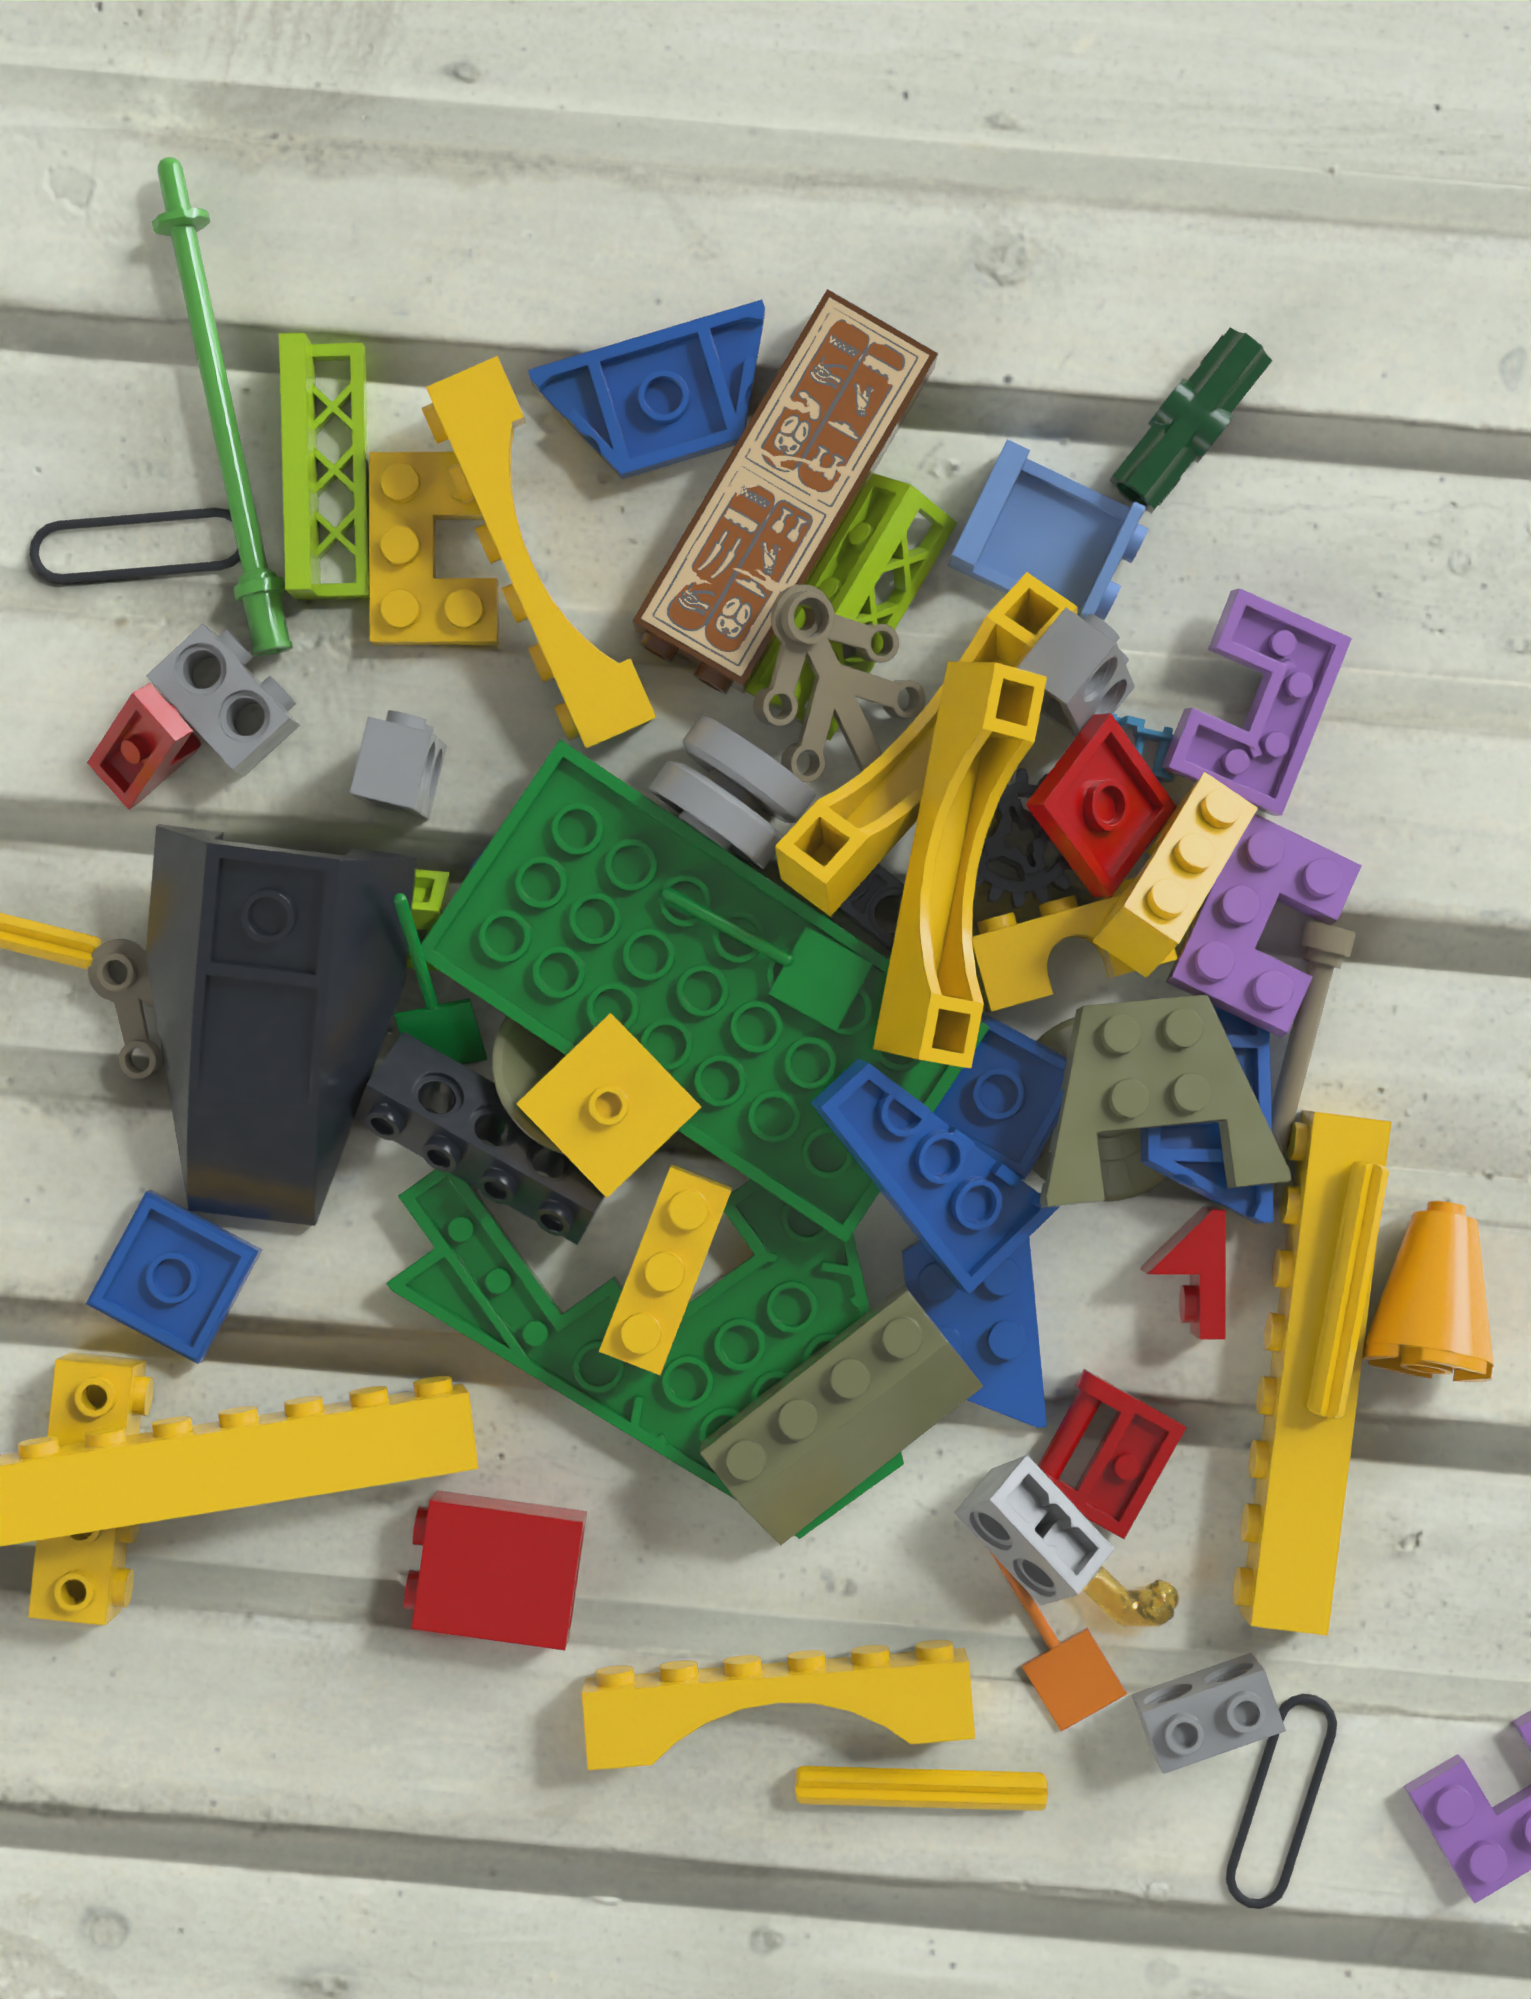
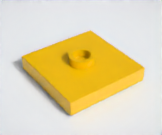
[516,1013,701,1198]

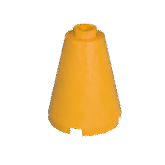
[1362,1201,1494,1382]

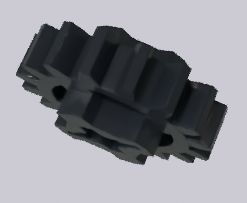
[975,768,1073,909]

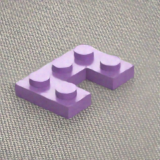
[1161,588,1352,816]
[1166,814,1362,1038]
[1403,1710,1531,1903]

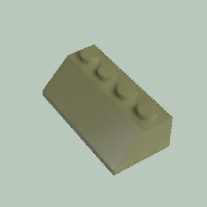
[700,1284,984,1545]

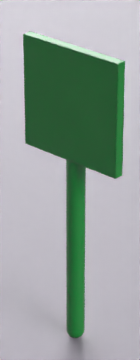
[661,887,874,1032]
[394,893,487,1065]

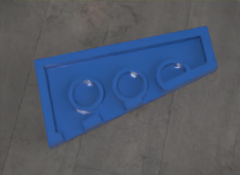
[811,1059,1060,1294]

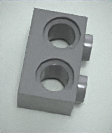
[1017,607,1135,738]
[146,624,300,776]
[349,710,447,819]
[954,1455,1114,1605]
[1132,1653,1286,1774]

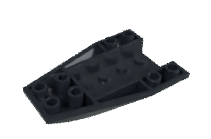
[146,824,418,1226]

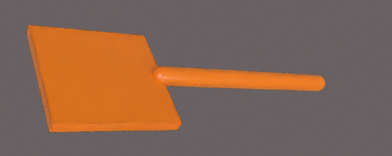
[990,1552,1127,1732]

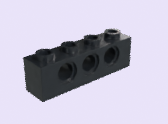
[354,1031,606,1245]

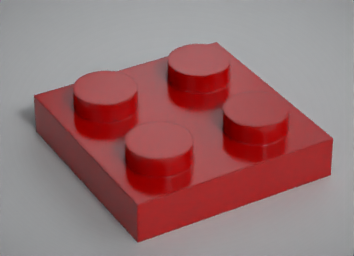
[1025,713,1177,897]

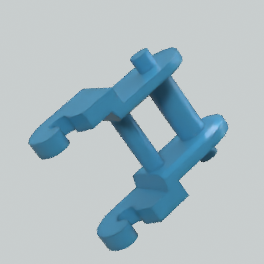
[1112,713,1174,785]

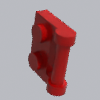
[1037,1369,1187,1539]

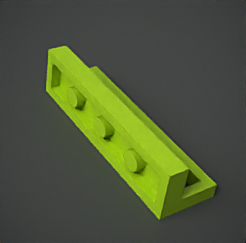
[279,333,370,600]
[745,473,957,741]

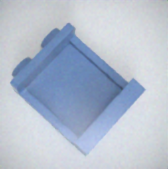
[948,439,1149,620]

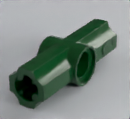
[1109,327,1273,514]

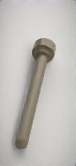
[1271,921,1356,1200]

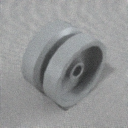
[649,714,816,870]

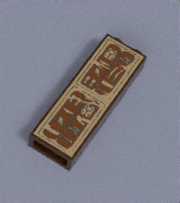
[633,289,938,695]

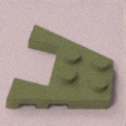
[1040,995,1291,1208]

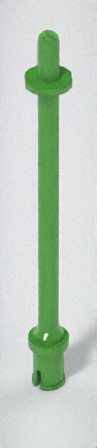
[152,157,293,657]

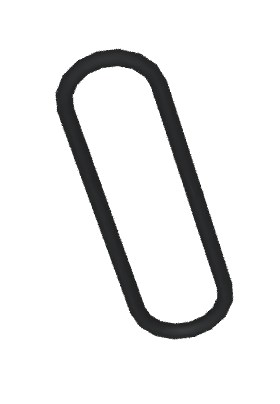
[29,508,240,583]
[1226,1693,1337,1909]

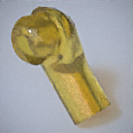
[1083,1566,1179,1627]

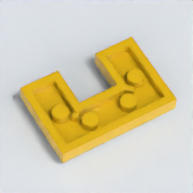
[369,452,499,646]

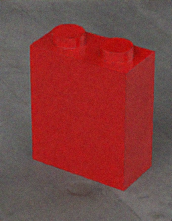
[403,1490,587,1651]

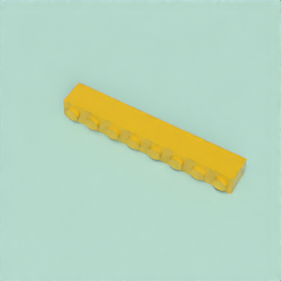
[1233,1110,1392,1636]
[0,1376,479,1547]

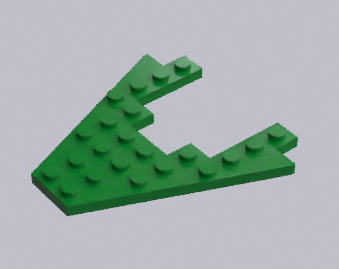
[386,1169,904,1539]

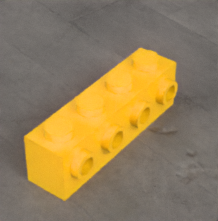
[28,1352,154,1626]

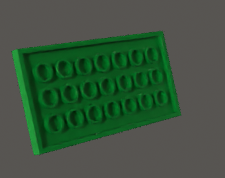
[421,739,990,1243]

